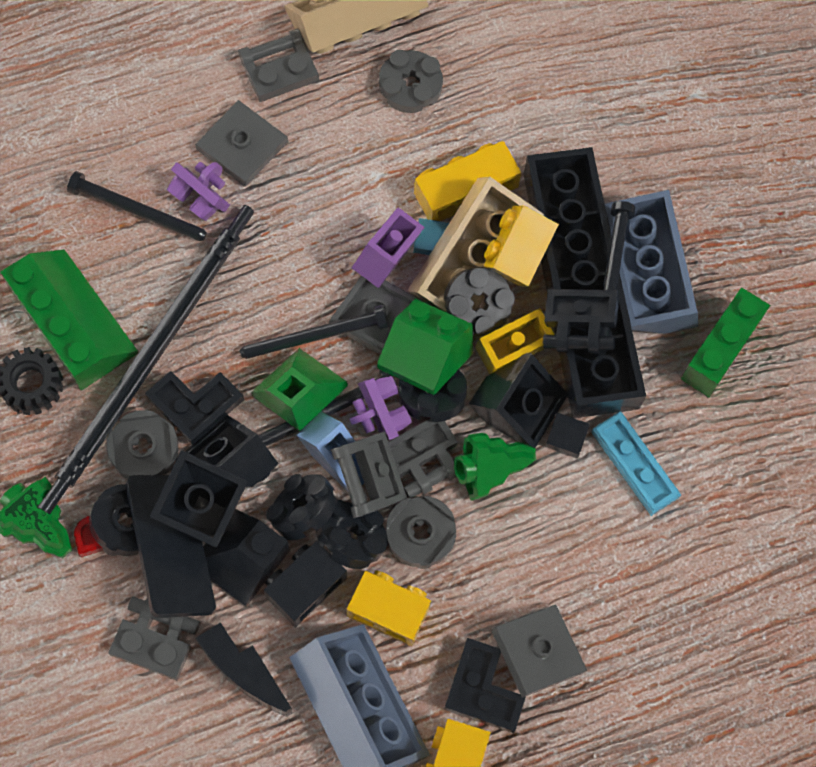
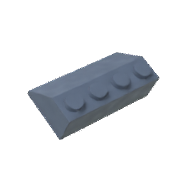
[605,190,698,334]
[289,624,430,767]

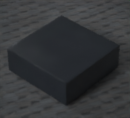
[545,412,590,458]

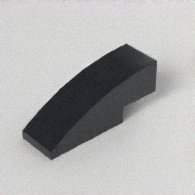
[196,622,293,717]

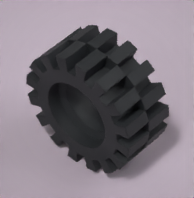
[0,347,64,415]

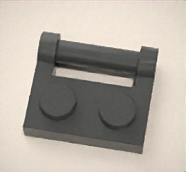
[238,28,319,102]
[331,431,407,518]

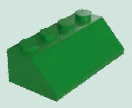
[0,249,139,391]

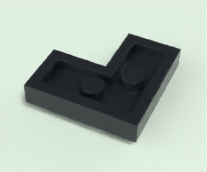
[145,371,244,445]
[444,638,526,733]

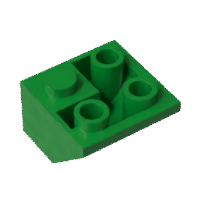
[251,348,348,431]

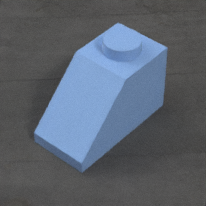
[296,412,364,491]

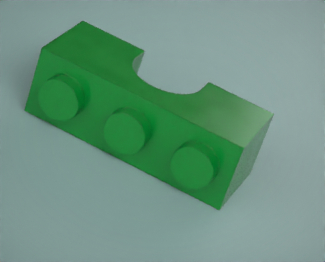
[681,287,771,398]

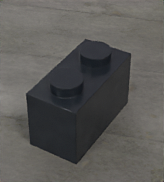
[264,540,347,628]

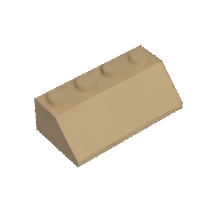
[284,0,429,54]
[407,176,544,312]

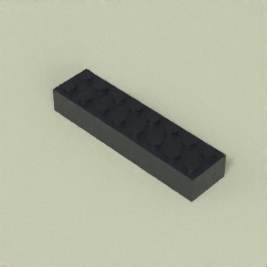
[523,147,646,418]

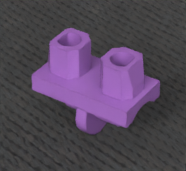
[167,162,230,221]
[349,376,412,440]

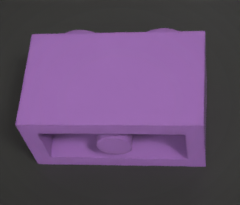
[352,207,425,288]

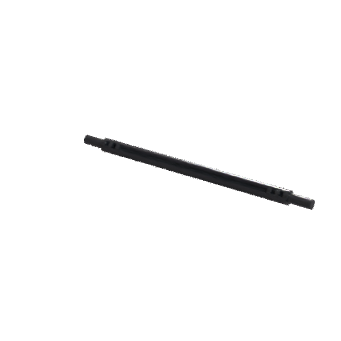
[38,205,254,515]

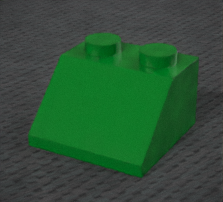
[377,299,473,395]

